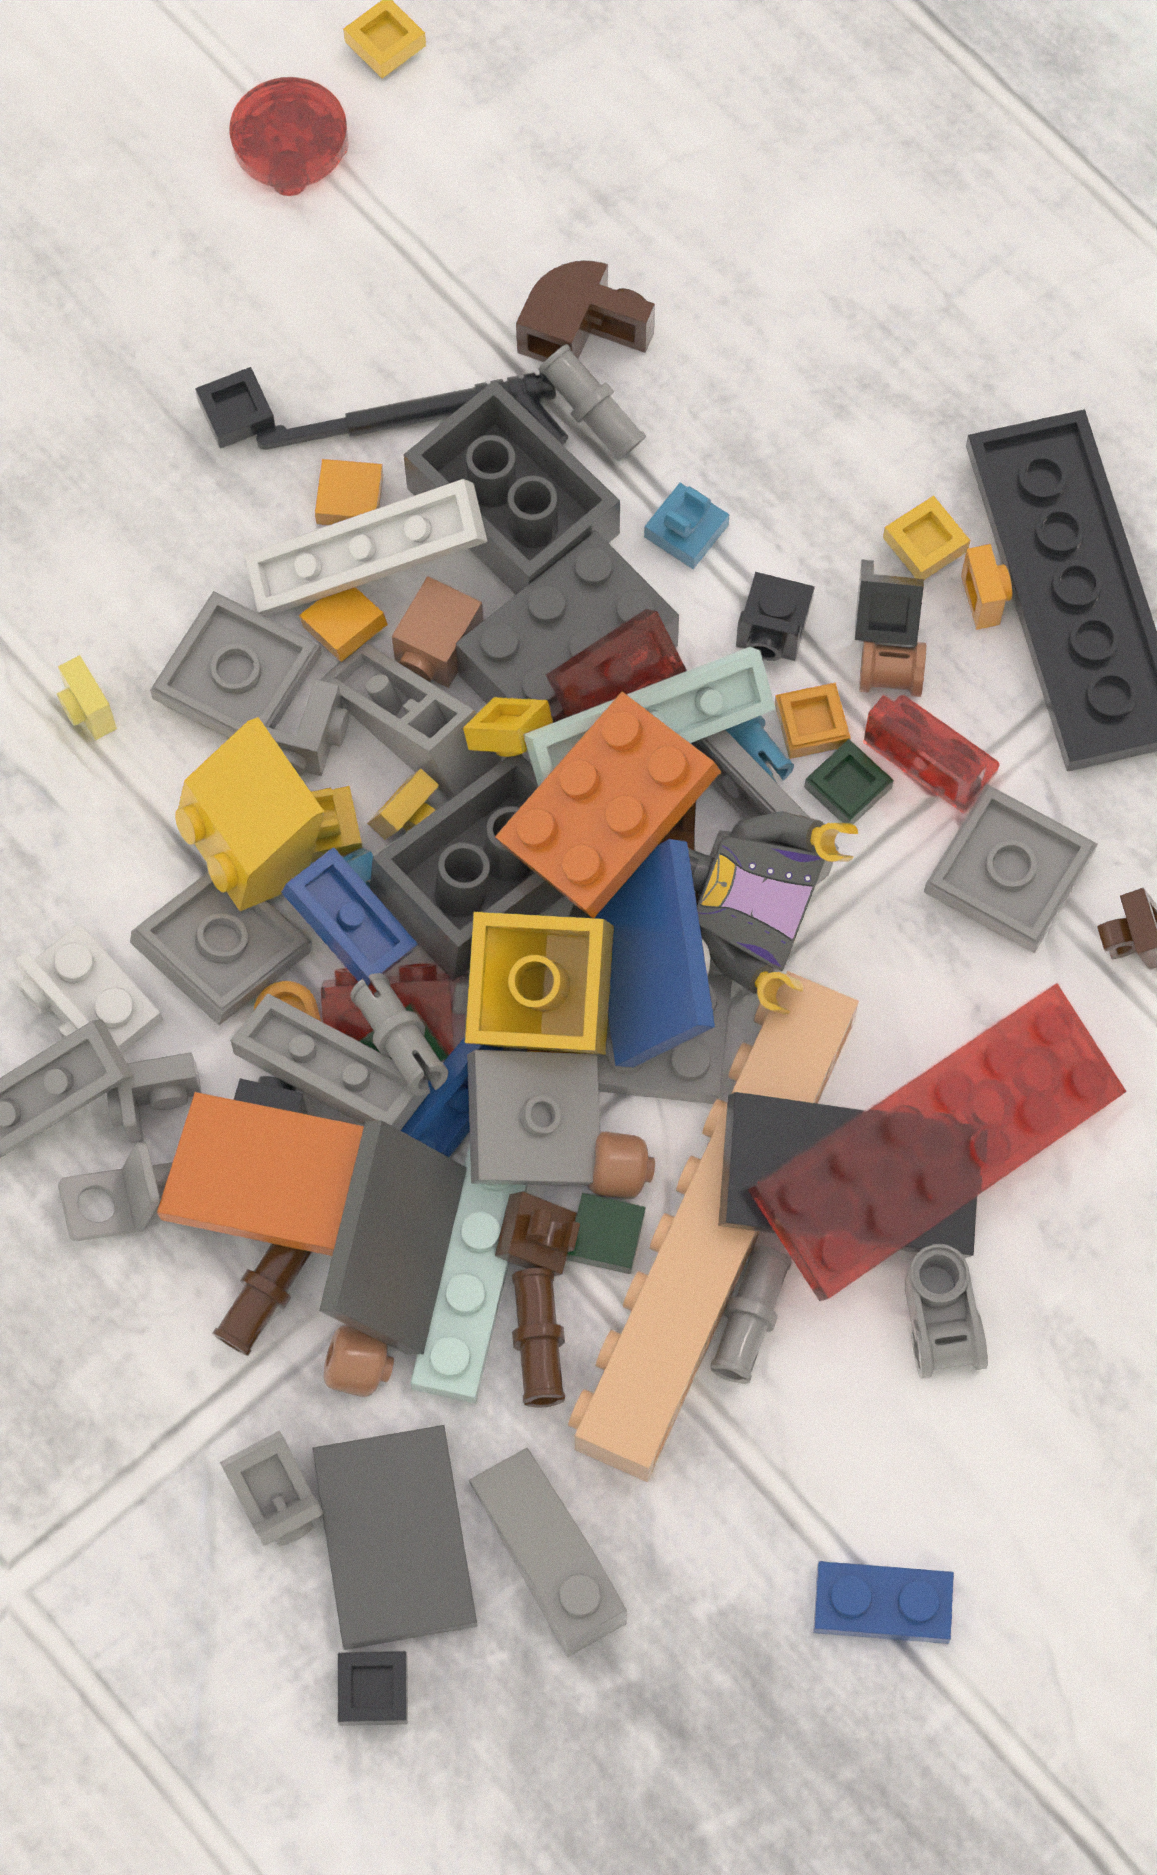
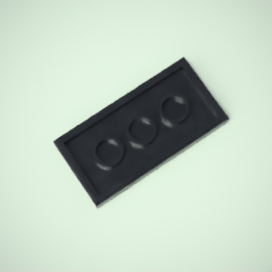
[718,1092,981,1258]

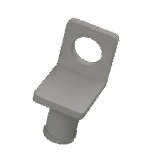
[58,1142,173,1241]

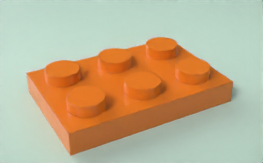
[495,692,721,918]

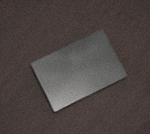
[319,1120,467,1354]
[312,1425,478,1650]

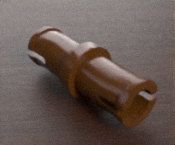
[212,1243,312,1356]
[512,1268,565,1408]

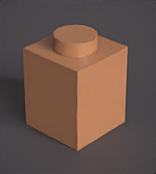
[392,576,483,688]

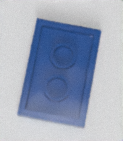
[595,839,715,1068]

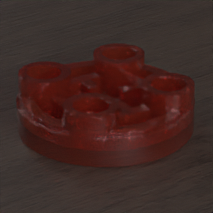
[229,77,349,196]

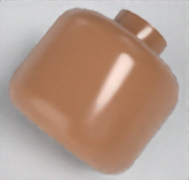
[588,1131,655,1199]
[323,1325,394,1397]

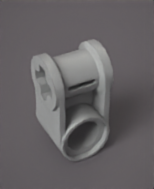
[905,1244,988,1379]

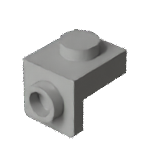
[266,679,350,776]
[220,1431,323,1546]

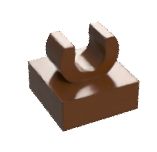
[1097,887,1157,970]
[495,1191,580,1276]

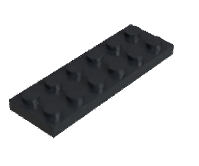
[966,409,1157,772]

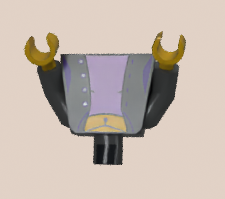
[688,811,858,1015]

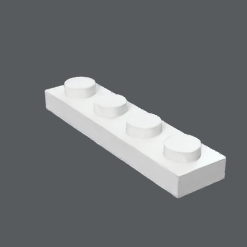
[244,479,487,616]

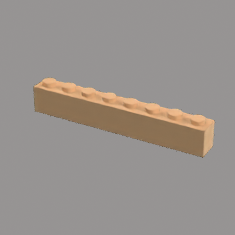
[568,971,859,1482]

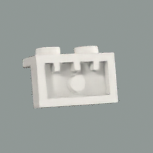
[15,923,163,1054]

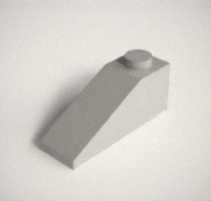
[320,643,502,798]
[469,1447,627,1657]

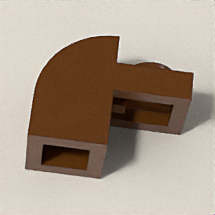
[516,260,655,362]

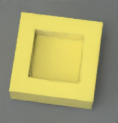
[56,655,117,741]

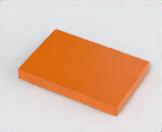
[157,1092,364,1256]

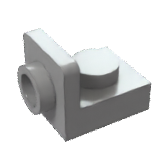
[107,1052,202,1143]

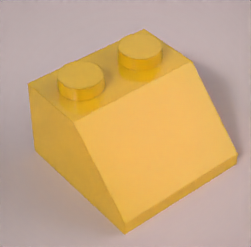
[175,717,324,911]
[465,912,614,1055]

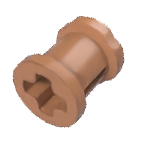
[859,641,927,697]

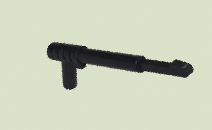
[256,371,569,450]

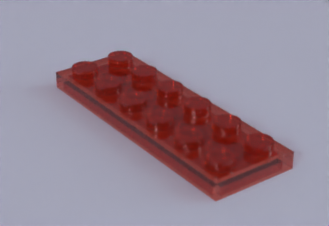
[748,983,1127,1302]

